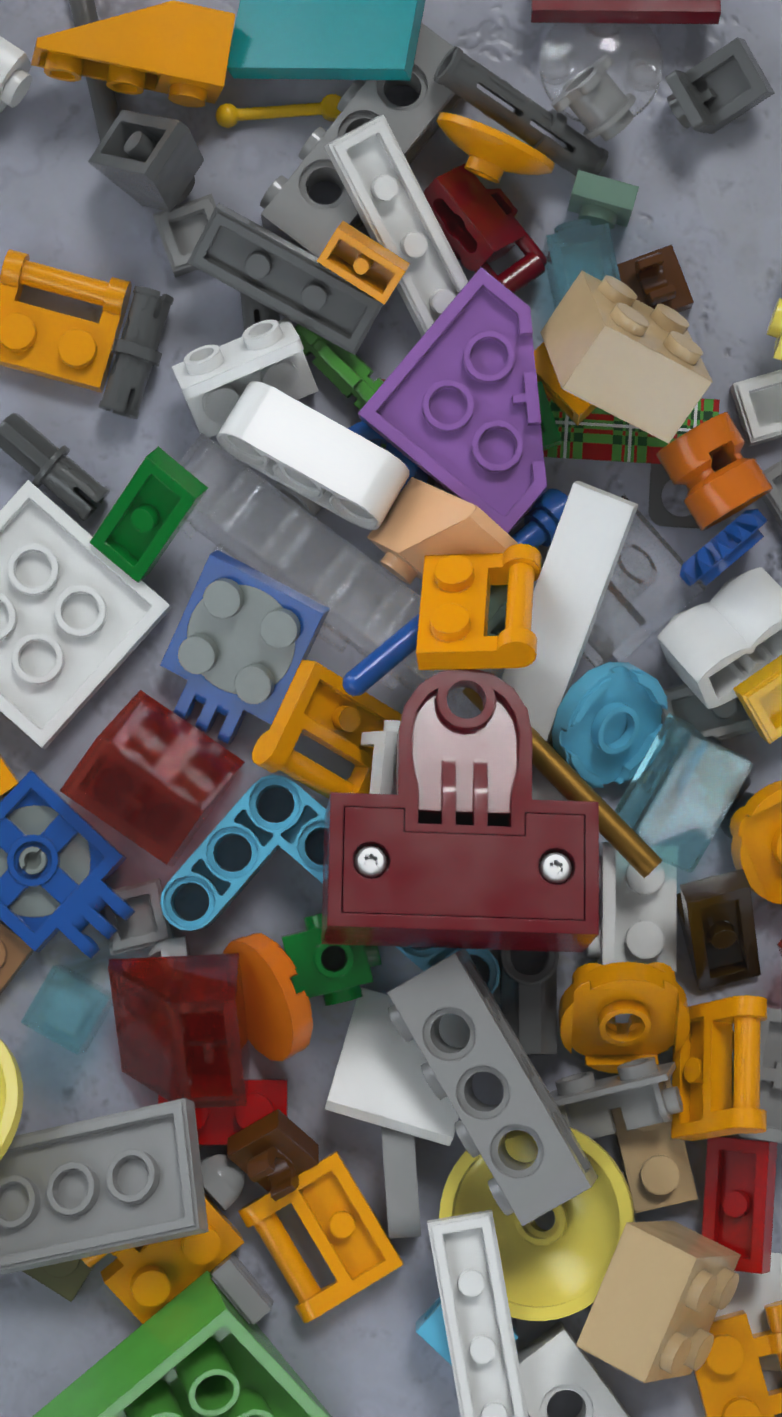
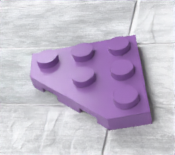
[358,267,547,534]

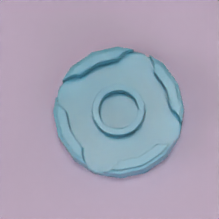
[552,662,668,788]

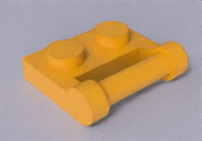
[0,249,132,393]
[416,543,542,670]
[252,660,402,799]
[671,995,767,1141]
[238,1150,404,1324]

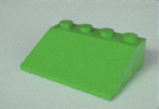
[32,1270,332,1417]

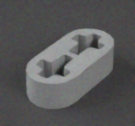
[381,1126,421,1239]

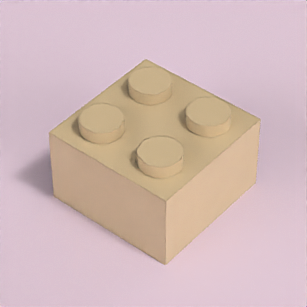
[540,270,713,444]
[576,1221,741,1383]

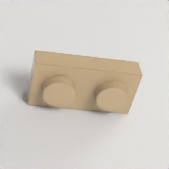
[611,1078,698,1213]

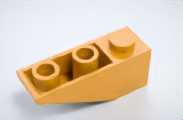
[31,0,235,108]

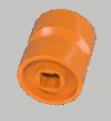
[656,412,773,531]

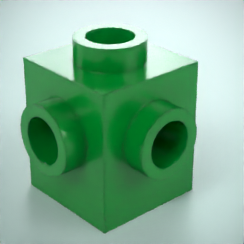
[281,913,382,1006]

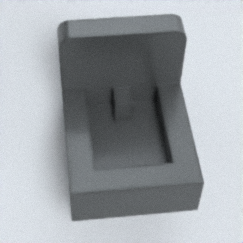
[665,37,775,134]

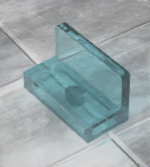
[615,713,753,872]

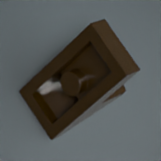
[677,869,761,991]

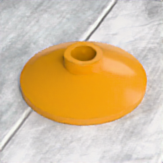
[436,112,555,183]

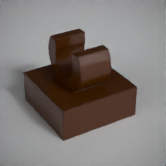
[611,245,694,313]
[227,1109,319,1201]

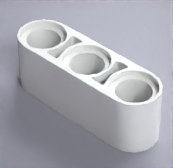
[216,381,409,530]

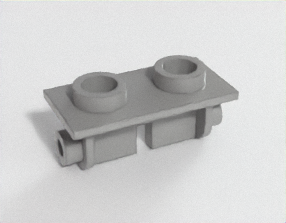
[550,1057,683,1139]

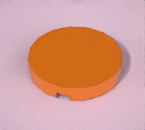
[221,933,313,1061]

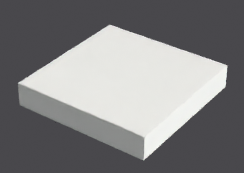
[325,987,470,1146]

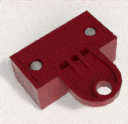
[321,669,599,952]

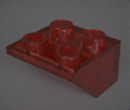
[60,690,246,867]
[108,953,250,1108]

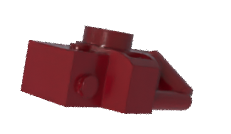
[423,163,547,294]

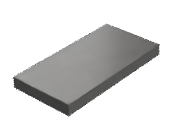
[0,1098,209,1276]

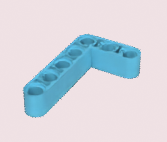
[160,774,500,994]

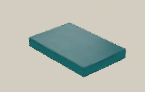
[227,0,426,81]

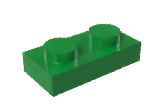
[89,446,208,583]

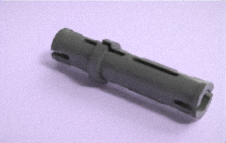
[433,46,609,176]

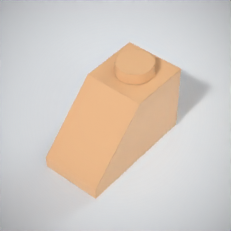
[367,477,518,585]

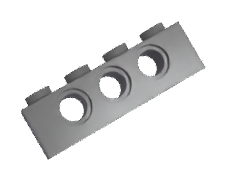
[260,22,462,258]
[387,949,598,1226]

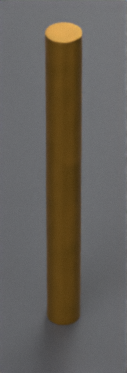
[462,687,663,878]

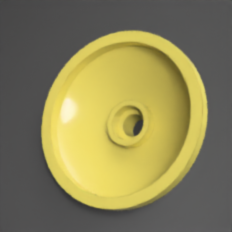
[439,1127,635,1321]

